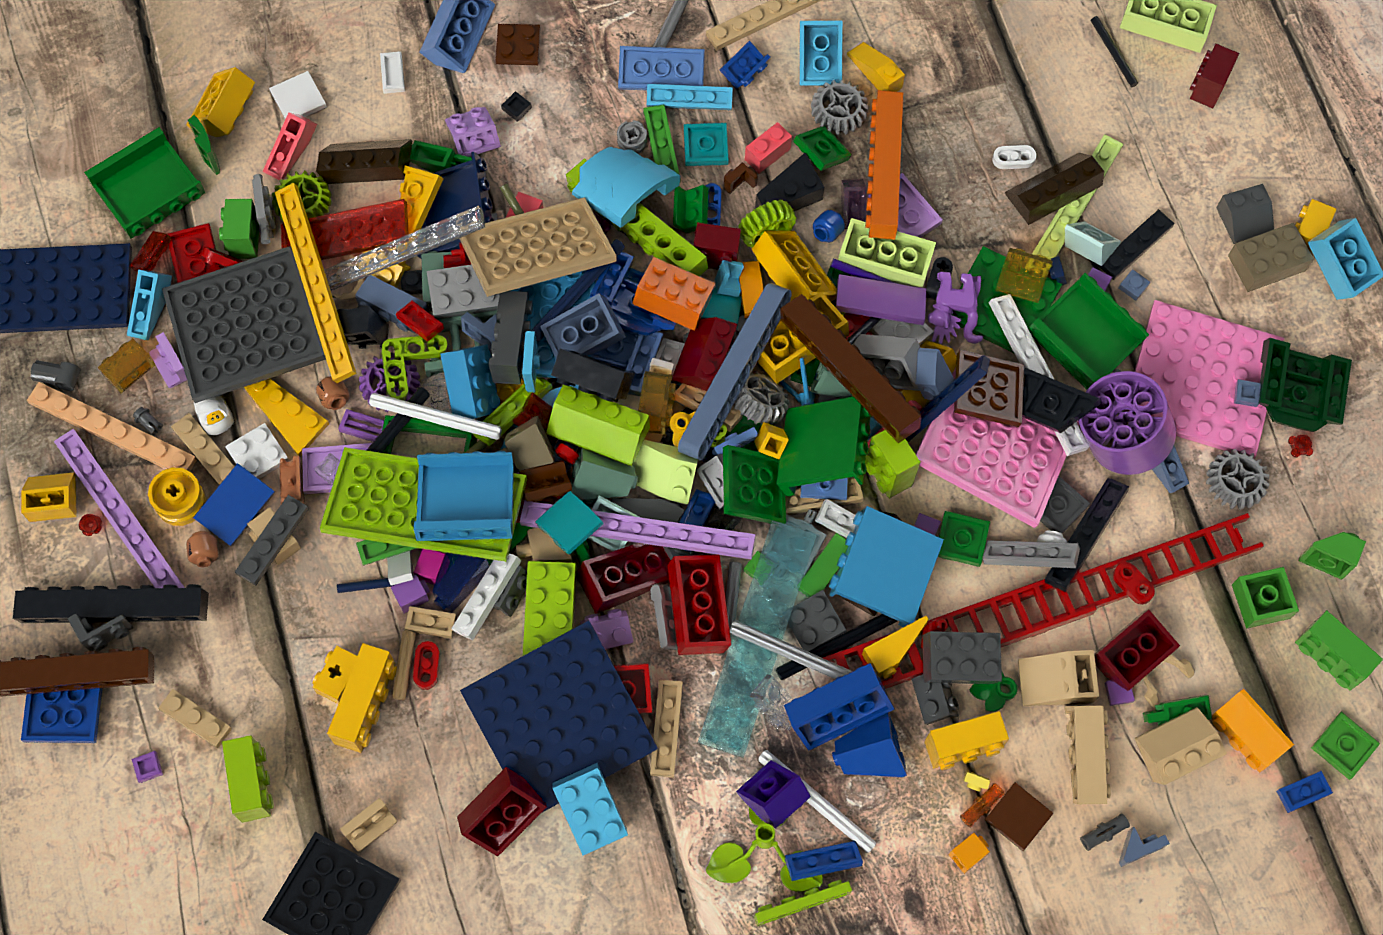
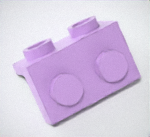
[580,609,634,649]

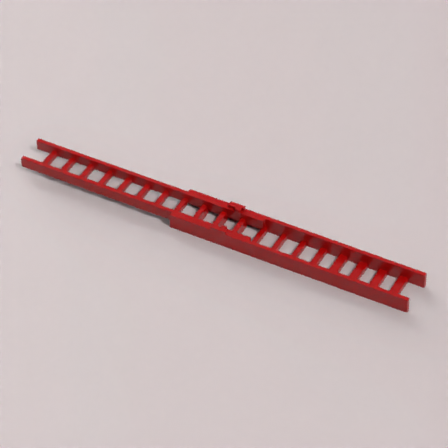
[823,513,1264,689]

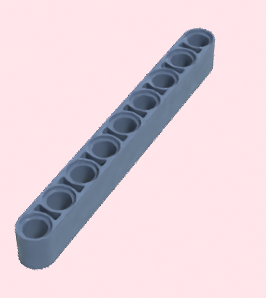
[678,283,792,460]

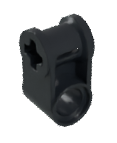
[926,257,953,300]

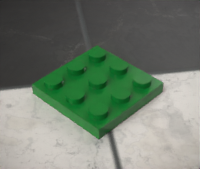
[723,445,786,526]

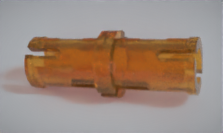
[960,783,1005,827]

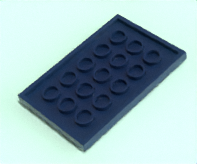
[0,243,132,333]

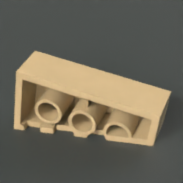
[1064,705,1111,805]

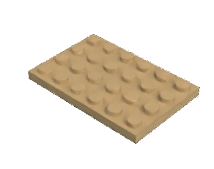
[458,197,616,297]

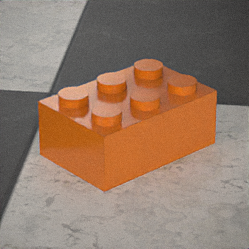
[633,257,716,331]

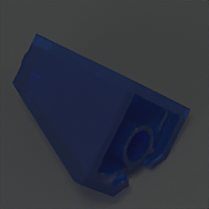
[432,552,489,613]

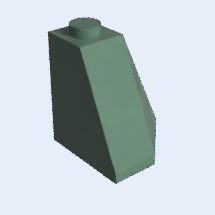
[567,447,638,500]

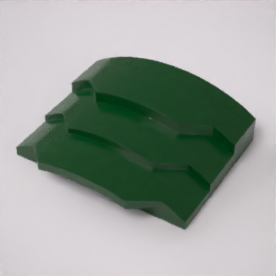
[1258,338,1352,432]

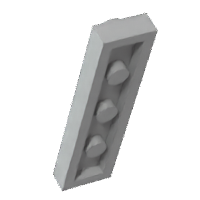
[983,540,1080,568]

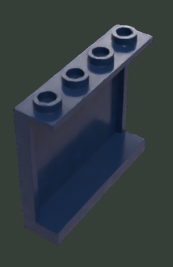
[413,152,494,258]

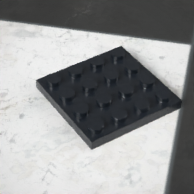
[262,832,401,935]

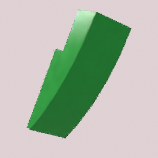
[410,140,472,173]

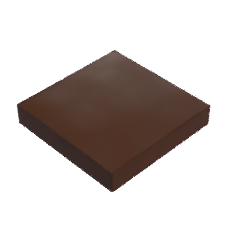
[985,782,1054,851]

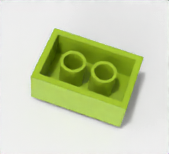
[865,430,920,499]
[222,735,274,823]

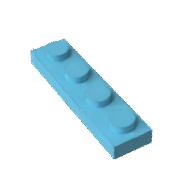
[646,84,733,110]

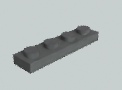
[235,495,309,586]

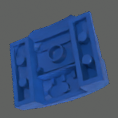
[590,252,677,336]

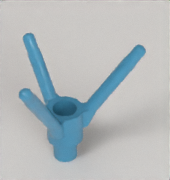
[779,357,818,406]

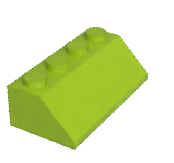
[546,385,650,466]

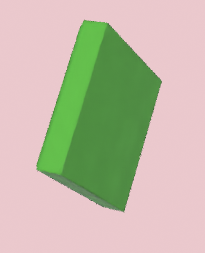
[1311,712,1380,780]

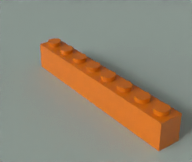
[865,90,903,240]

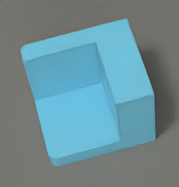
[715,260,744,297]

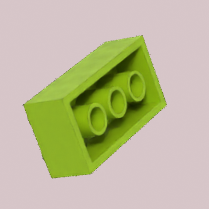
[523,561,577,655]

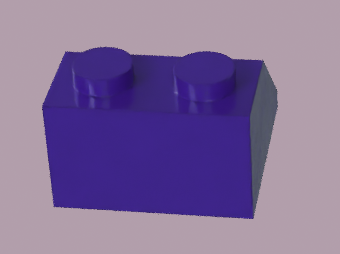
[736,760,811,829]

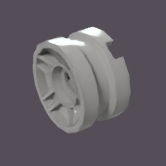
[617,120,647,154]

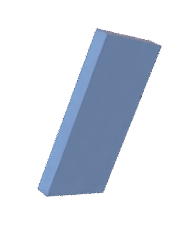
[618,46,705,91]

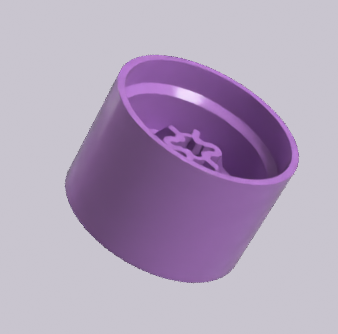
[1078,371,1176,475]

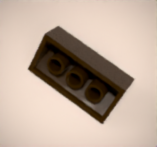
[316,139,413,184]
[1005,153,1104,225]

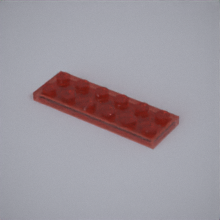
[281,199,409,260]

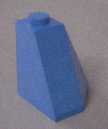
[832,712,907,777]

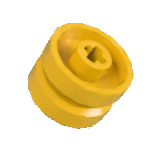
[148,467,206,526]

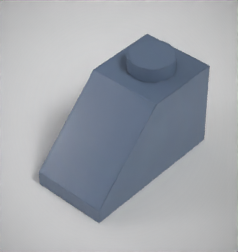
[916,348,955,400]

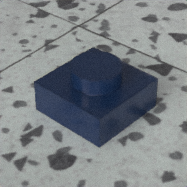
[1049,256,1067,285]

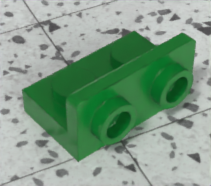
[673,185,709,234]

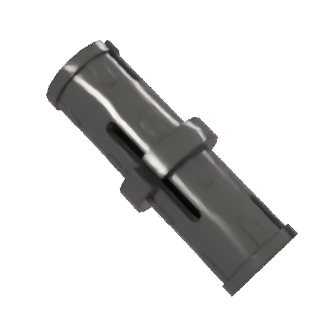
[1080,813,1130,851]

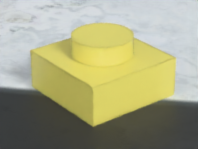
[963,770,990,792]

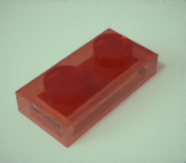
[130,231,172,272]

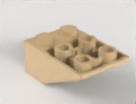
[1018,650,1099,706]

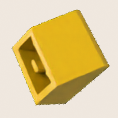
[21,472,77,522]

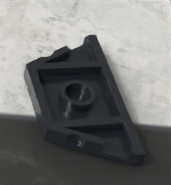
[1022,368,1101,433]

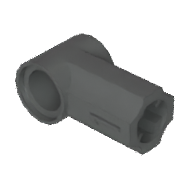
[31,360,81,391]

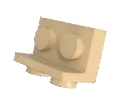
[340,798,397,852]

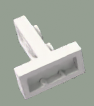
[646,338,685,400]

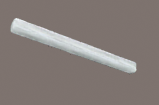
[369,393,502,440]
[758,750,876,853]

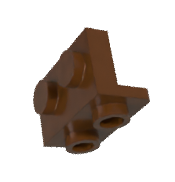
[519,460,572,502]

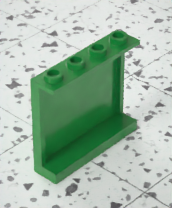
[84,127,205,239]
[1028,273,1149,390]
[777,397,872,497]

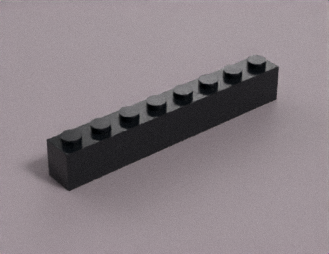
[12,584,209,623]

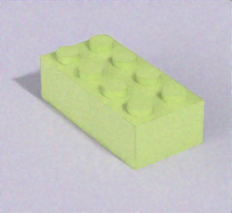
[1120,0,1217,53]
[838,218,936,288]

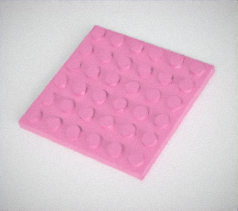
[1124,300,1284,459]
[916,367,1079,528]

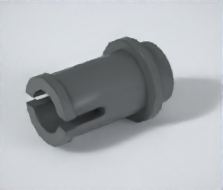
[133,407,163,435]

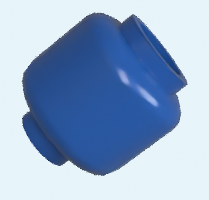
[812,210,845,243]

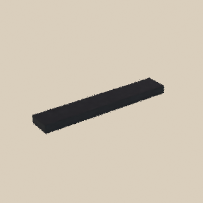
[1045,477,1129,592]

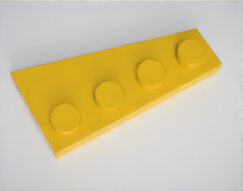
[386,165,443,258]
[244,378,329,457]

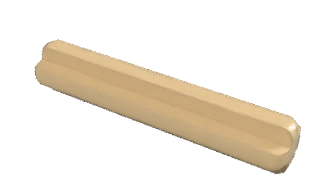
[392,630,416,700]

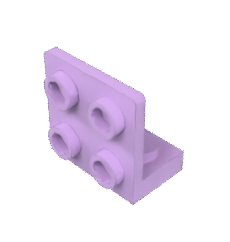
[445,107,501,157]

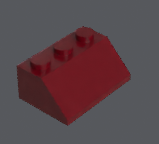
[672,317,738,391]
[1094,609,1180,691]
[457,767,547,857]

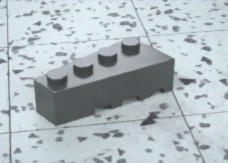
[489,291,533,385]

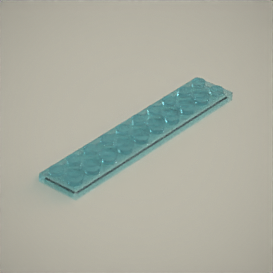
[698,520,817,759]

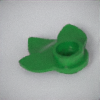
[969,672,1018,712]

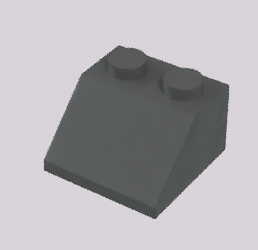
[1216,184,1274,244]

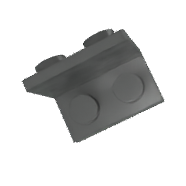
[67,614,133,652]

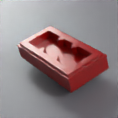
[396,300,444,342]

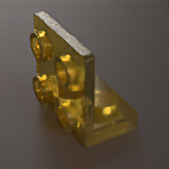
[996,248,1053,303]

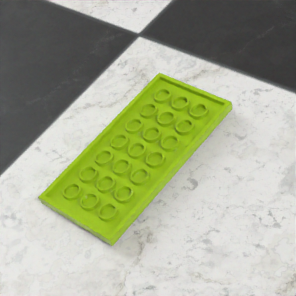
[320,447,527,562]

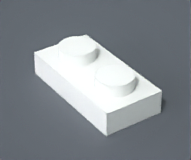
[815,499,856,538]

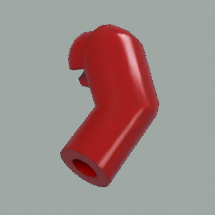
[921,619,948,649]

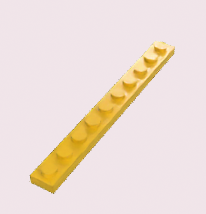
[275,183,357,383]

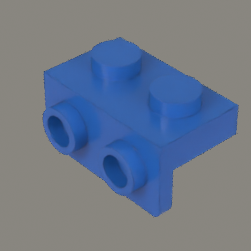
[719,41,770,89]

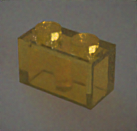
[98,339,155,394]

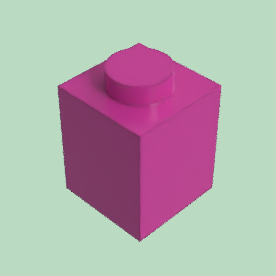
[413,549,448,586]

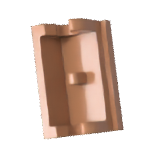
[280,456,305,504]

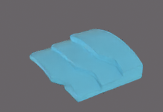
[572,147,680,228]

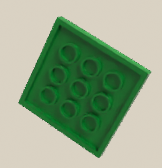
[951,246,1062,353]

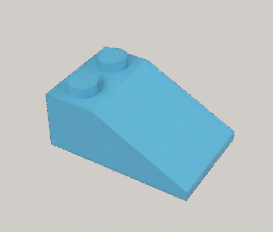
[800,21,843,86]

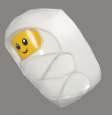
[194,395,234,435]

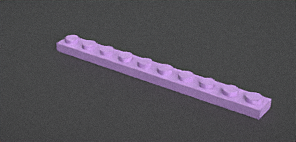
[54,429,185,588]
[520,501,755,559]

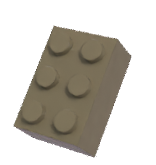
[1228,223,1314,292]

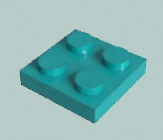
[684,123,729,166]

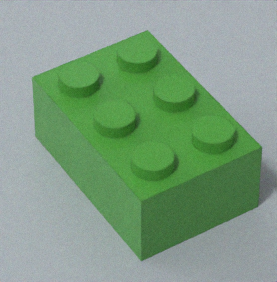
[1295,610,1383,691]

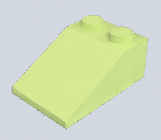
[633,440,698,504]

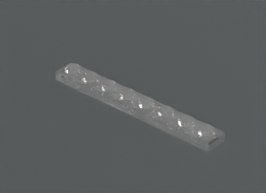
[324,205,485,291]

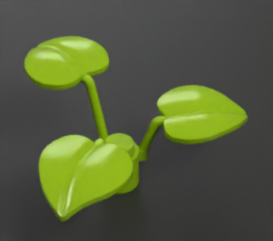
[706,807,823,892]

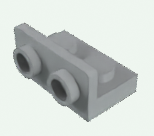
[696,454,724,509]

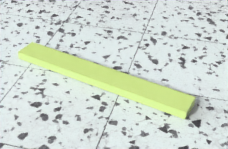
[1025,134,1123,275]

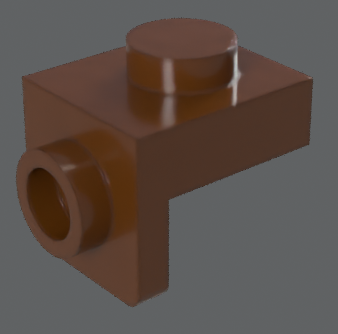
[724,162,758,194]

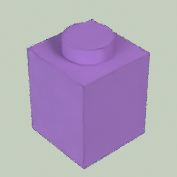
[391,575,430,613]

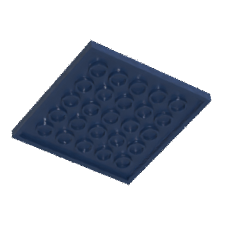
[460,620,658,812]

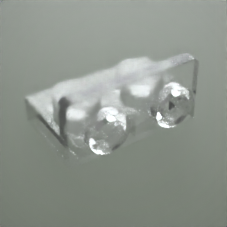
[749,674,793,730]

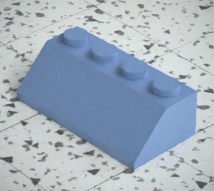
[419,0,495,73]

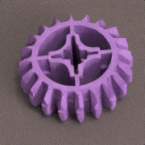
[359,352,421,413]

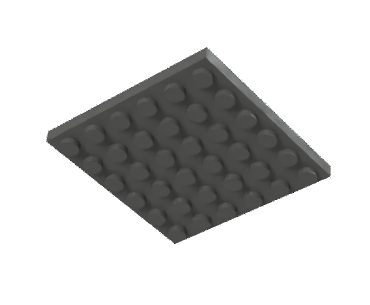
[162,246,326,403]

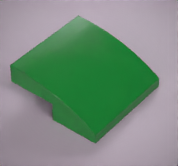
[188,115,220,175]

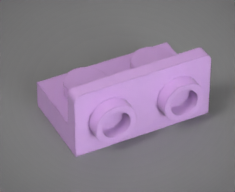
[149,332,187,388]

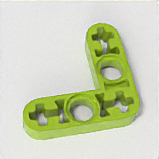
[381,335,447,401]

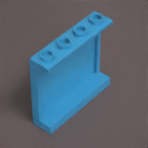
[414,451,514,541]
[829,506,944,627]

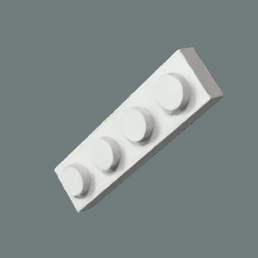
[452,553,521,640]

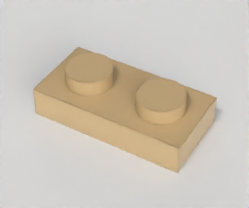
[405,606,457,639]

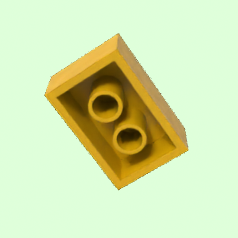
[924,711,1009,770]

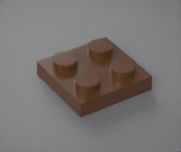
[495,24,540,66]

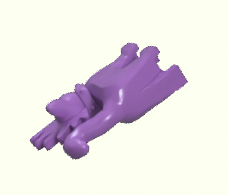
[928,272,983,344]

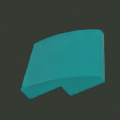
[701,287,742,328]
[535,491,604,555]

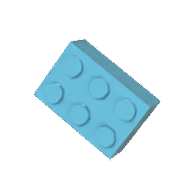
[1307,218,1383,300]
[552,763,628,856]

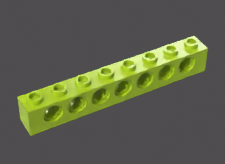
[565,158,708,276]

